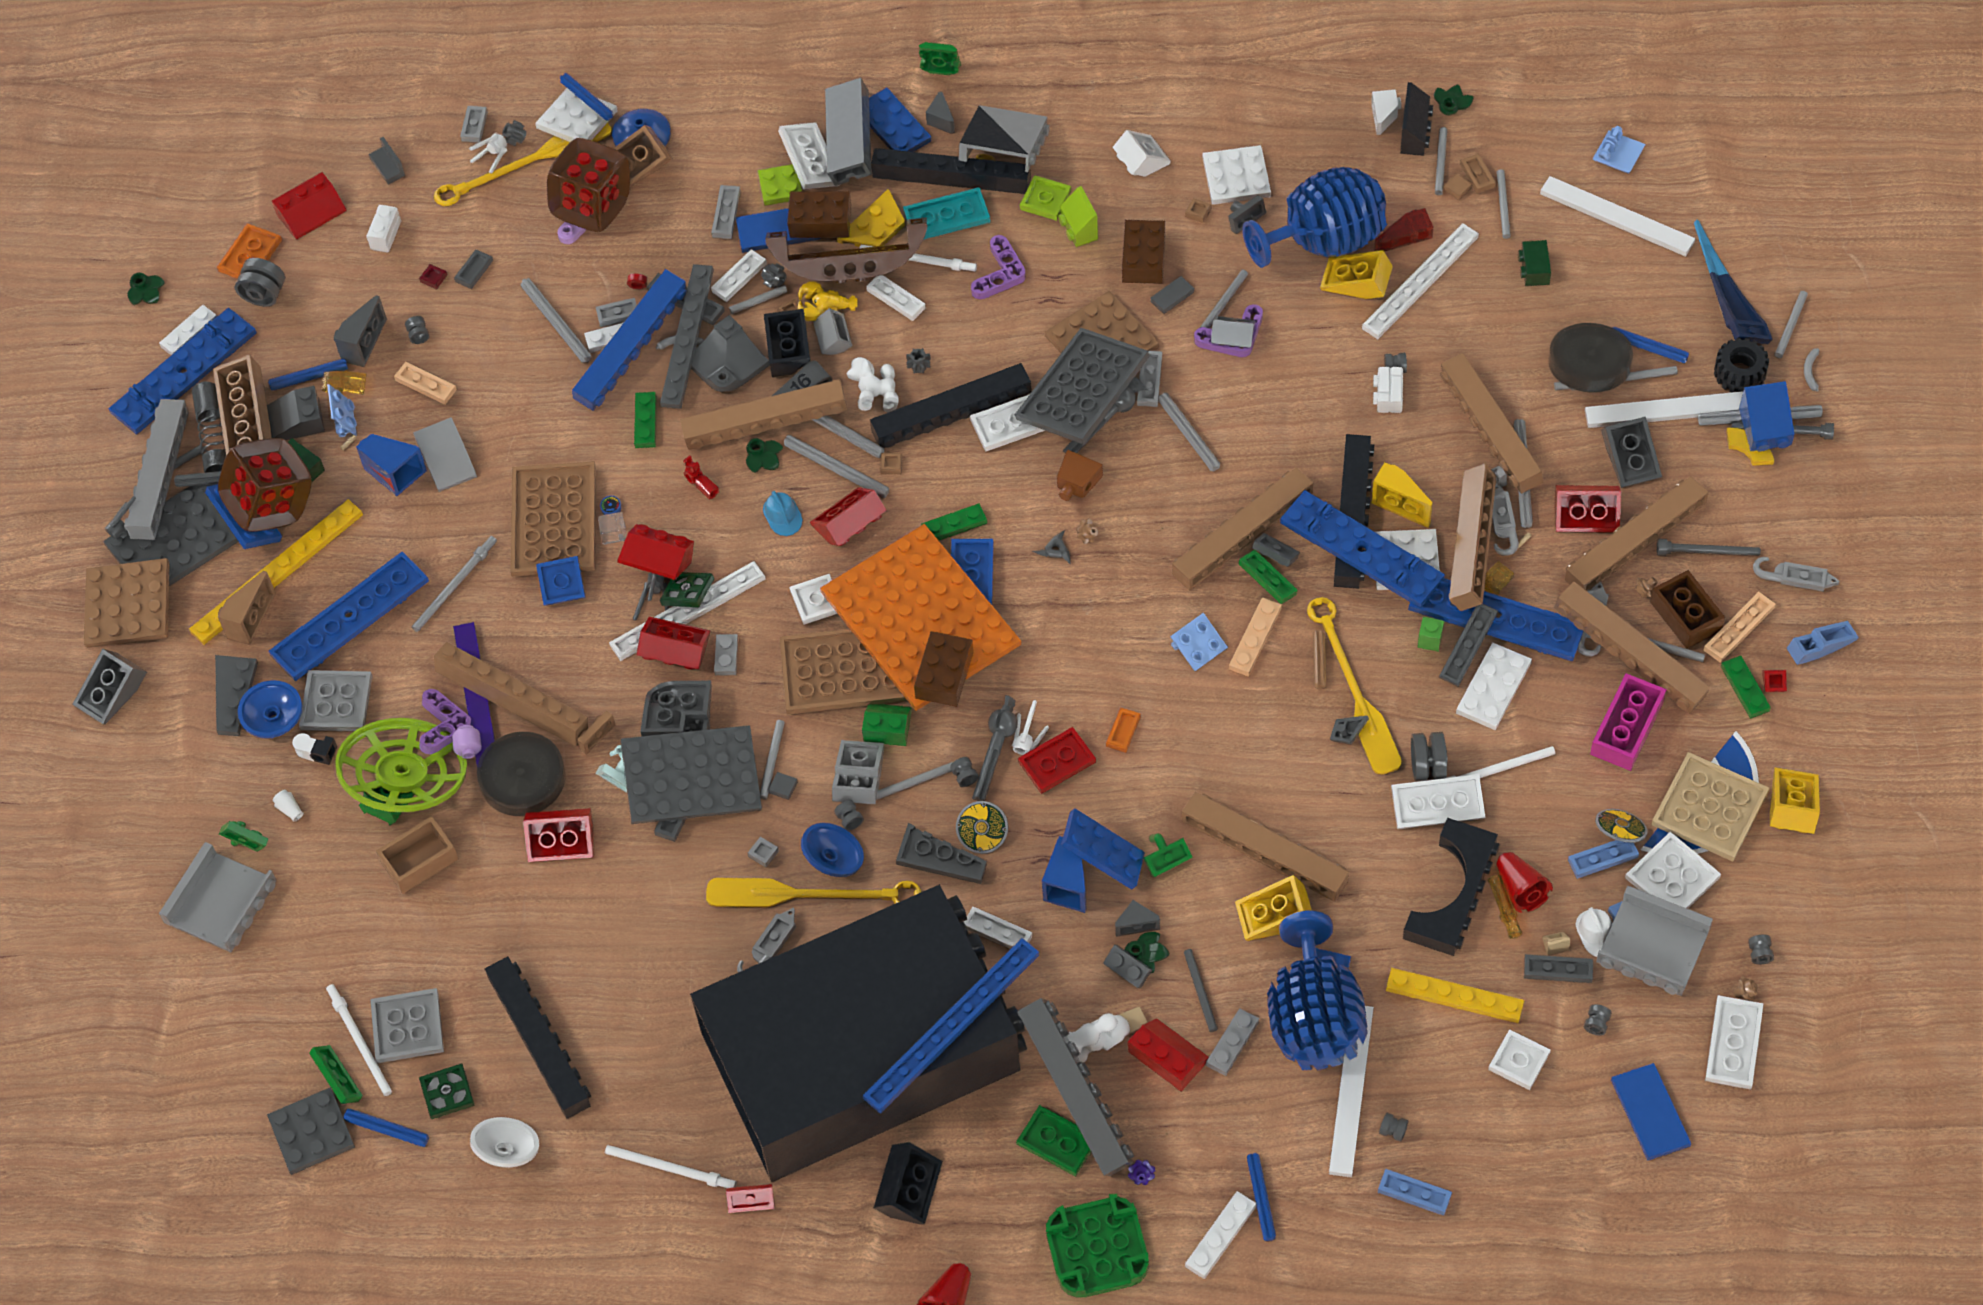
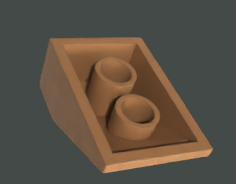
[613,125,673,187]
[218,571,276,645]

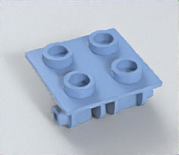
[1593,126,1645,174]
[327,384,357,437]
[1170,613,1228,671]

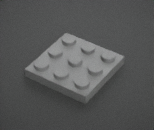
[299,670,372,731]
[370,988,444,1063]

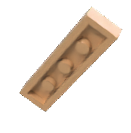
[1704,592,1776,663]
[1229,598,1282,677]

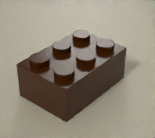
[787,191,852,238]
[1122,220,1165,284]
[1650,570,1725,649]
[914,631,974,707]

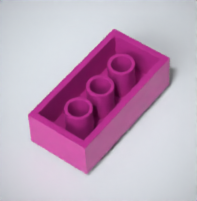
[1590,673,1667,771]

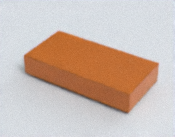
[1106,707,1141,753]

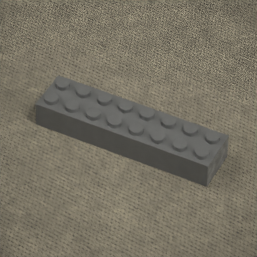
[1017,998,1135,1176]

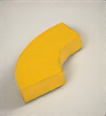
[1726,428,1774,466]

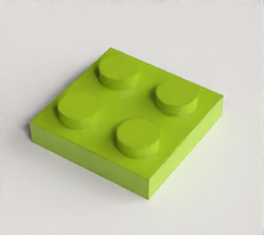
[758,164,802,206]
[1020,175,1071,221]

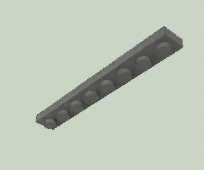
[660,264,714,409]

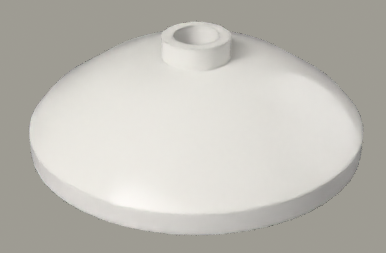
[470,1117,539,1168]

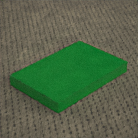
[1016,1105,1091,1177]

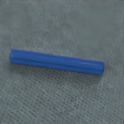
[560,73,613,121]
[1610,327,1689,363]
[268,358,348,391]
[344,1109,429,1147]
[1247,1153,1276,1241]

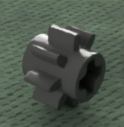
[502,120,527,146]
[761,263,786,288]
[906,348,931,374]

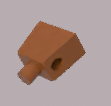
[1057,450,1103,501]

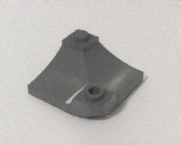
[691,315,770,392]
[640,680,712,736]

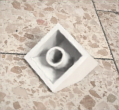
[1113,130,1171,177]

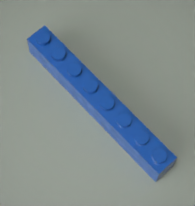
[572,269,687,411]

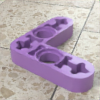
[971,235,1026,299]
[1194,305,1263,357]
[419,689,471,754]

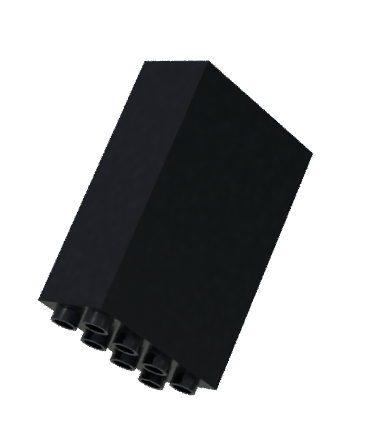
[690,884,1027,1183]

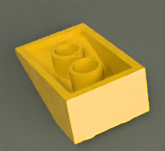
[1320,250,1393,299]
[1372,462,1433,528]
[1770,767,1820,834]
[1235,875,1312,941]

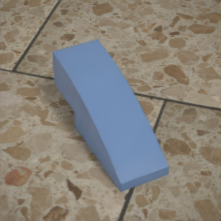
[1787,621,1859,665]

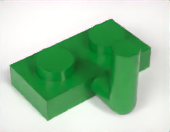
[219,821,268,852]
[1143,833,1193,877]

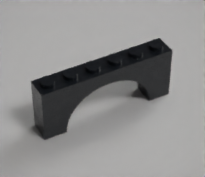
[1403,817,1500,956]

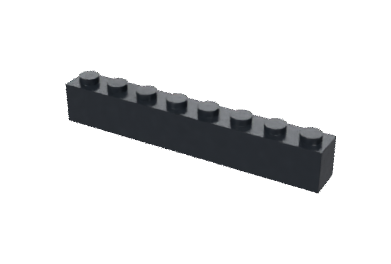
[871,148,1031,194]
[870,363,1032,448]
[1334,434,1375,589]
[484,956,591,1119]

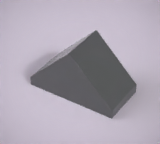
[926,92,955,134]
[1115,900,1160,937]

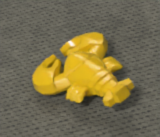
[797,281,858,321]

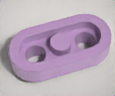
[557,222,586,244]

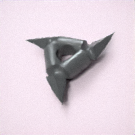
[1032,530,1070,564]

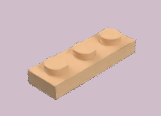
[394,362,457,405]

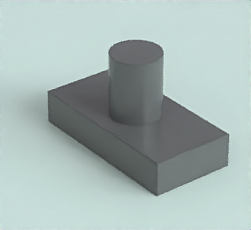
[1228,195,1266,234]

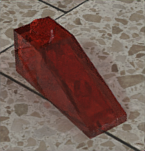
[1374,208,1434,252]

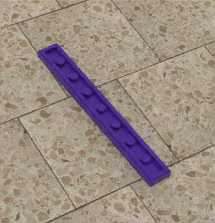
[453,622,500,774]

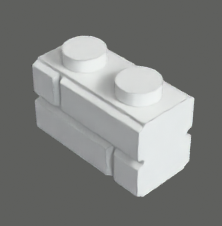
[366,205,401,253]
[1373,367,1403,413]

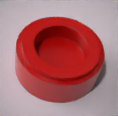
[627,273,648,290]

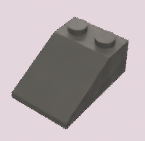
[334,295,387,367]
[267,386,325,440]
[1601,416,1662,488]
[73,649,147,725]

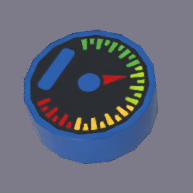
[600,496,622,517]

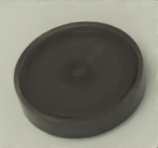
[1548,323,1633,392]
[477,732,566,816]

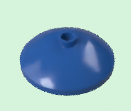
[612,108,671,147]
[238,680,302,738]
[801,823,864,877]

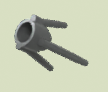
[104,496,136,540]
[633,573,669,621]

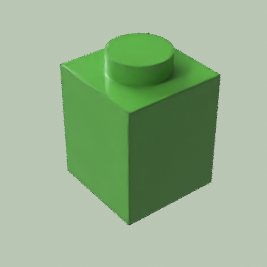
[1417,617,1444,652]

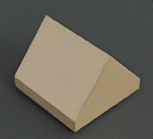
[1542,932,1570,955]

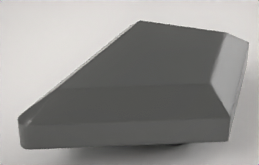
[1330,716,1369,745]

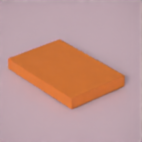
[217,223,282,278]

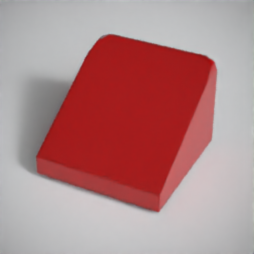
[1762,670,1787,692]

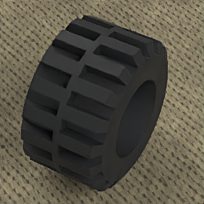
[1714,338,1769,393]

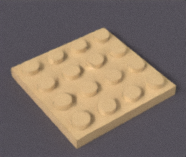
[1651,752,1770,861]

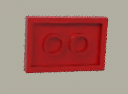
[1018,727,1096,794]

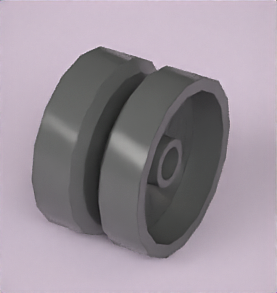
[234,258,286,307]
[1411,732,1448,782]

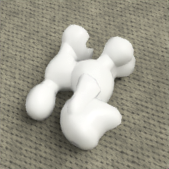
[847,357,899,412]
[1067,1013,1130,1063]

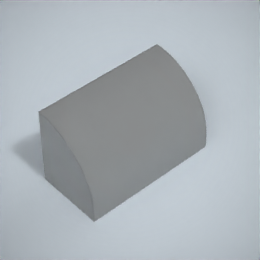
[813,308,852,355]

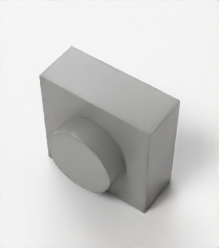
[748,837,779,867]

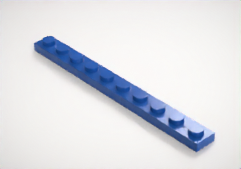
[863,938,1039,1114]

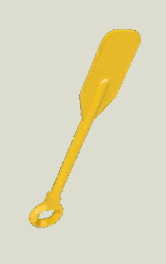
[434,122,612,206]
[1307,597,1402,775]
[706,878,921,908]

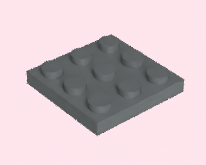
[267,1087,355,1175]

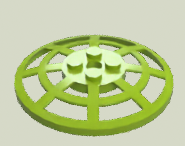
[335,718,467,812]

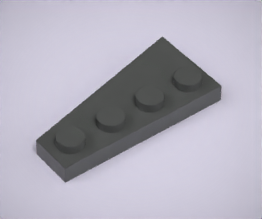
[215,655,258,736]
[896,823,987,884]

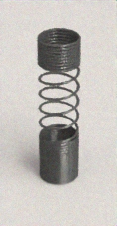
[192,382,226,473]

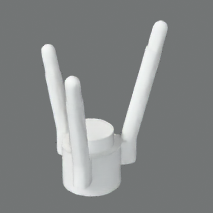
[469,133,507,173]
[1012,700,1049,755]

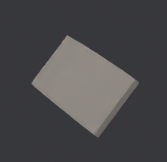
[413,417,477,492]
[832,740,884,804]

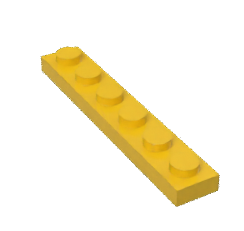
[1386,968,1524,1024]

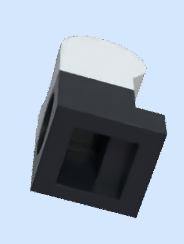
[292,733,337,765]

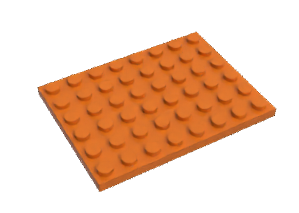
[820,524,1022,711]

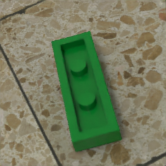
[634,392,657,448]
[921,503,987,541]
[1238,550,1298,604]
[1721,655,1771,719]
[309,1045,363,1104]

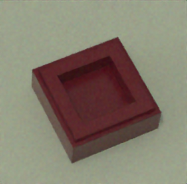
[419,264,447,289]

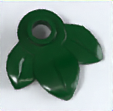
[1434,84,1474,115]
[127,272,165,305]
[746,438,783,473]
[1125,932,1169,973]

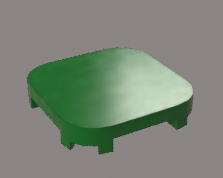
[1046,1194,1149,1298]

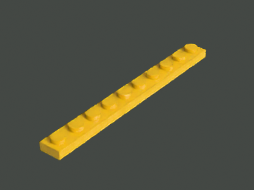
[189,499,363,645]

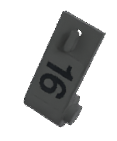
[772,361,832,396]

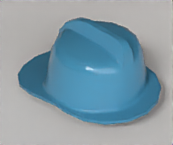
[763,491,803,536]

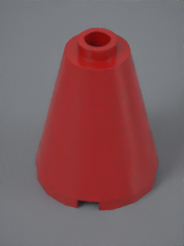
[1496,852,1553,913]
[917,1263,972,1305]

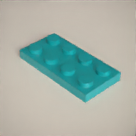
[903,187,991,240]

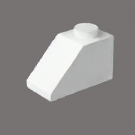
[1371,90,1401,135]

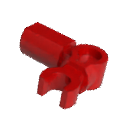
[683,455,719,500]

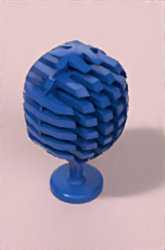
[1242,167,1387,268]
[1267,911,1368,1071]

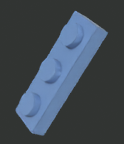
[1568,840,1639,879]
[1378,1169,1452,1216]

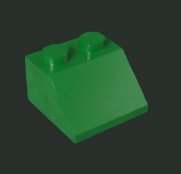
[862,704,912,746]

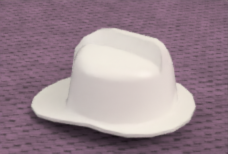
[1576,907,1613,957]

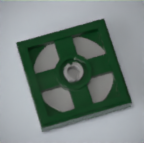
[660,572,714,608]
[419,1063,475,1120]

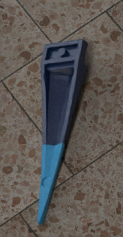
[1694,220,1773,344]

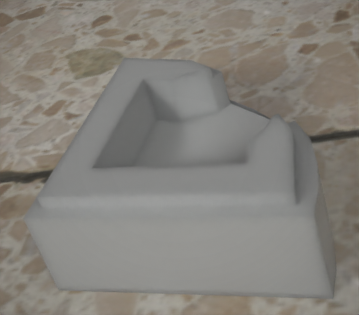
[1491,466,1507,487]

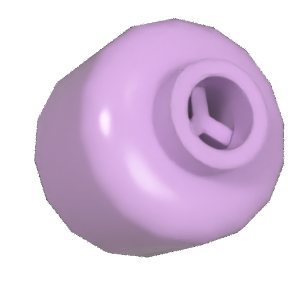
[452,725,482,759]

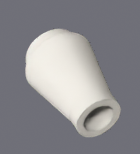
[273,790,304,822]

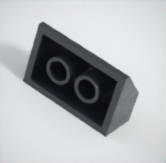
[1400,82,1434,156]
[764,309,810,377]
[873,1142,943,1225]

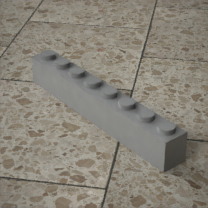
[124,399,189,540]

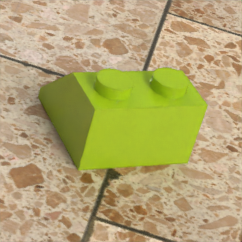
[1058,186,1098,247]

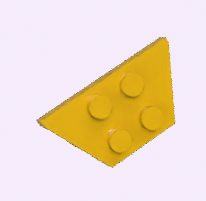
[837,189,905,247]

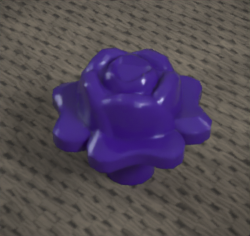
[1128,1160,1155,1185]

